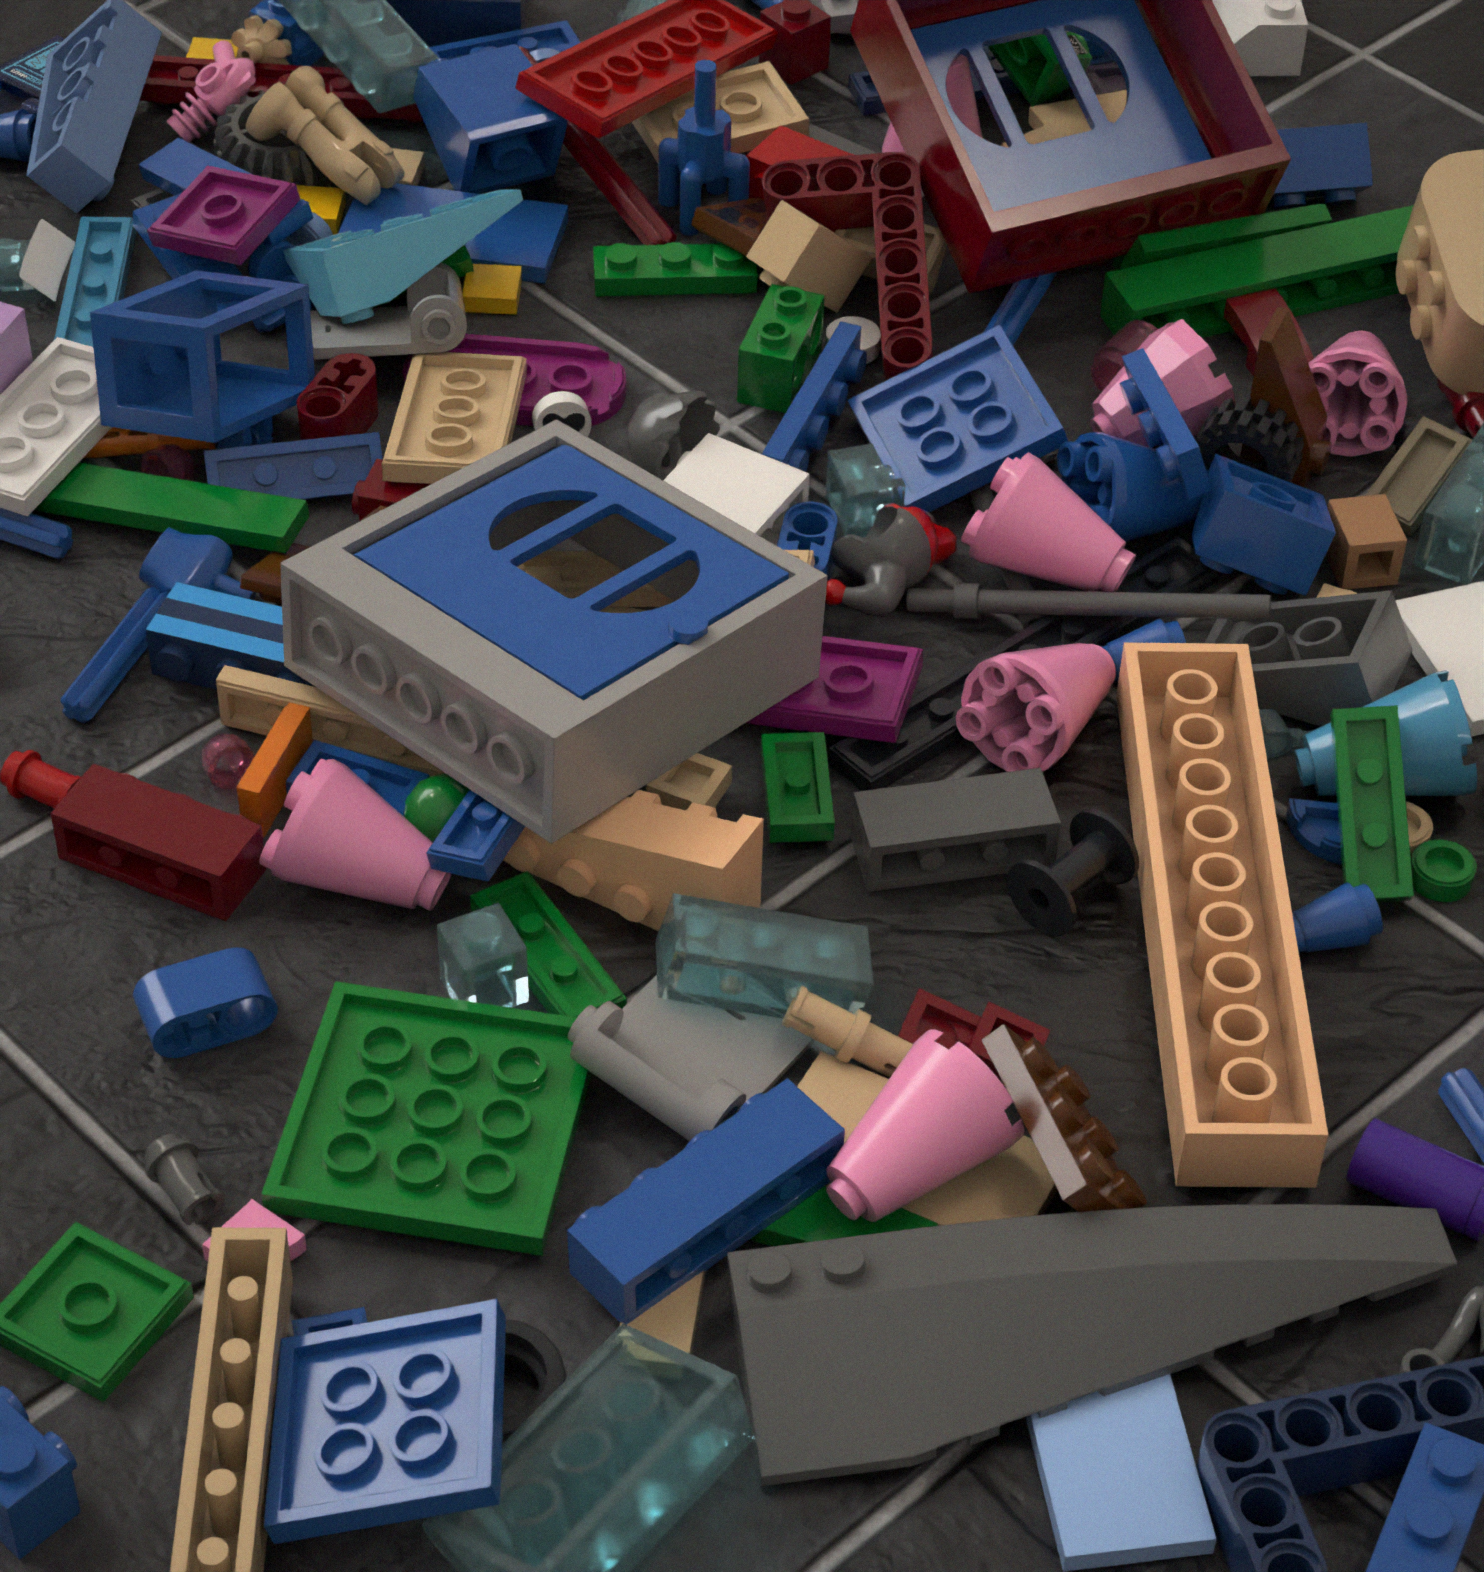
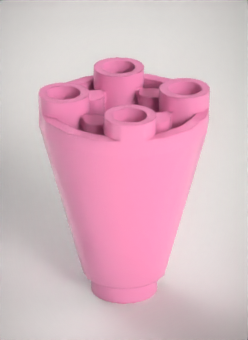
[1308,331,1408,457]
[961,452,1136,592]
[956,643,1116,772]
[259,758,452,911]

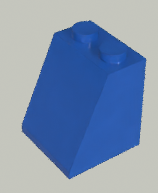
[413,44,568,194]

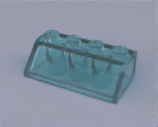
[422,1323,754,1572]

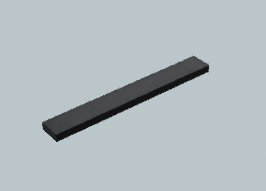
[828,536,1219,791]

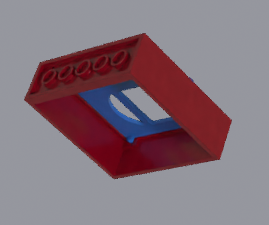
[850,0,1291,294]

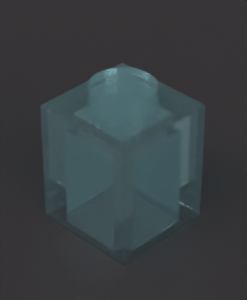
[437,903,529,1008]

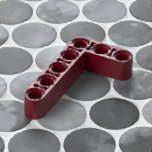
[762,152,933,382]

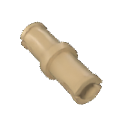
[781,986,913,1078]

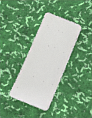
[19,219,75,301]

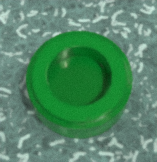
[1411,840,1477,902]

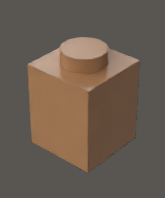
[1326,494,1407,590]

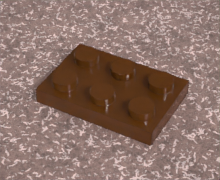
[982,1024,1147,1212]

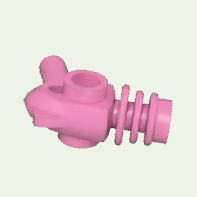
[166,41,256,143]

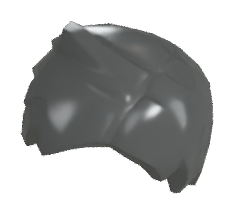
[627,391,720,480]

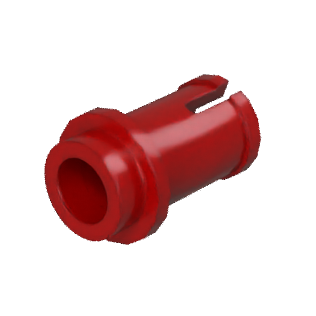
[0,750,81,808]

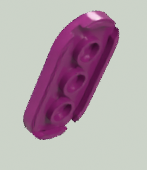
[403,334,626,426]

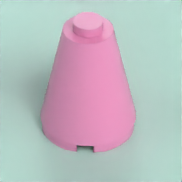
[826,1029,1024,1222]

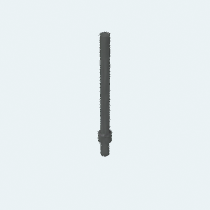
[906,583,1271,620]

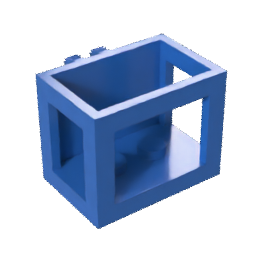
[90,270,315,449]

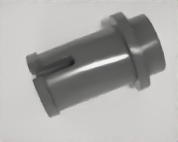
[144,1133,224,1225]

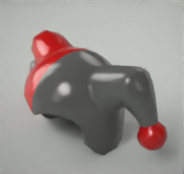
[825,504,957,617]

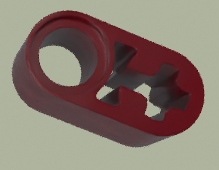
[297,353,379,440]

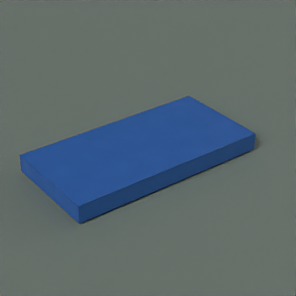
[338,183,569,284]

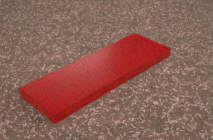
[515,0,778,139]

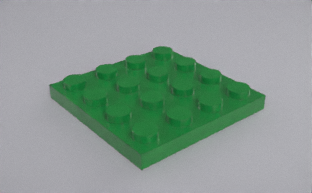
[261,981,592,1256]

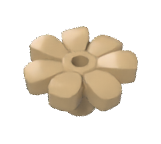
[231,15,292,65]

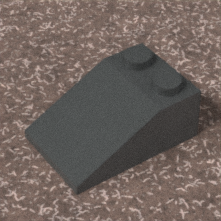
[1204,590,1412,727]

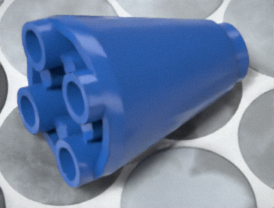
[1057,432,1209,542]

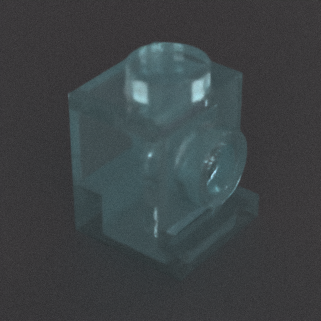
[826,443,906,537]

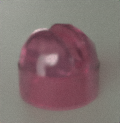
[142,443,194,481]
[201,733,255,789]

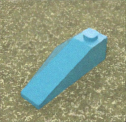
[283,189,523,324]

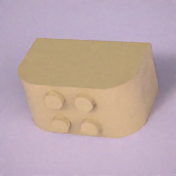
[1396,149,1484,395]

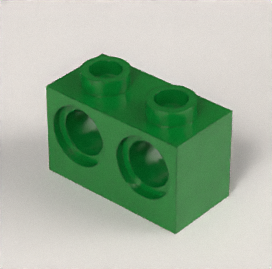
[737,284,825,413]

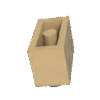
[746,200,872,313]

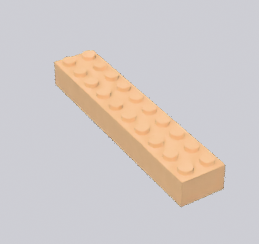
[1116,643,1328,1188]

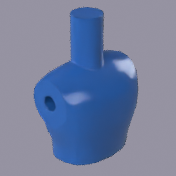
[139,527,257,600]

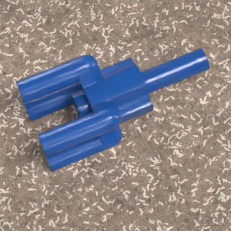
[658,60,750,236]

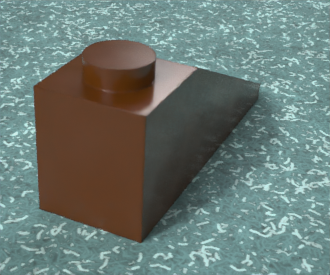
[1240,306,1332,488]

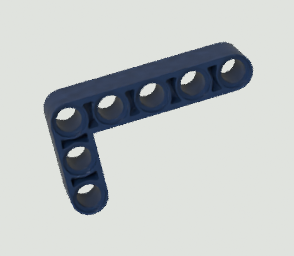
[1196,1356,1484,1572]

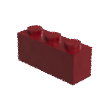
[50,763,266,921]

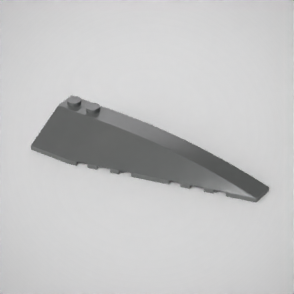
[727,1204,1457,1486]

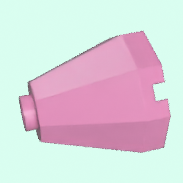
[1090,319,1236,447]

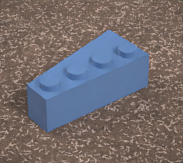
[27,0,162,214]

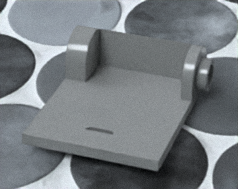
[310,263,467,360]
[568,946,815,1141]

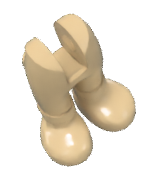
[246,66,405,205]

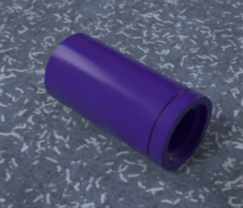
[1346,1118,1484,1242]

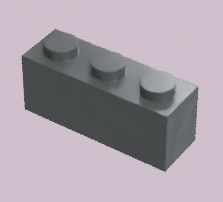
[850,768,1061,892]

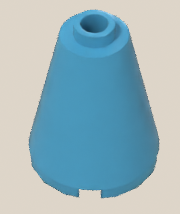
[1294,670,1477,796]

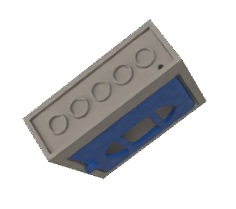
[280,419,828,844]

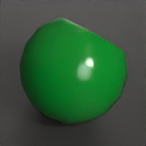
[404,774,470,842]

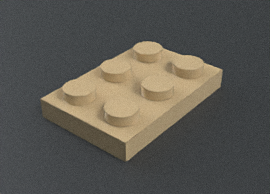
[632,61,809,162]

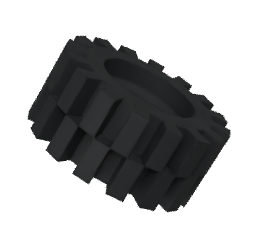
[1195,397,1304,483]

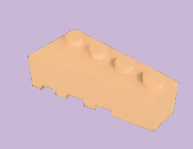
[503,790,764,959]

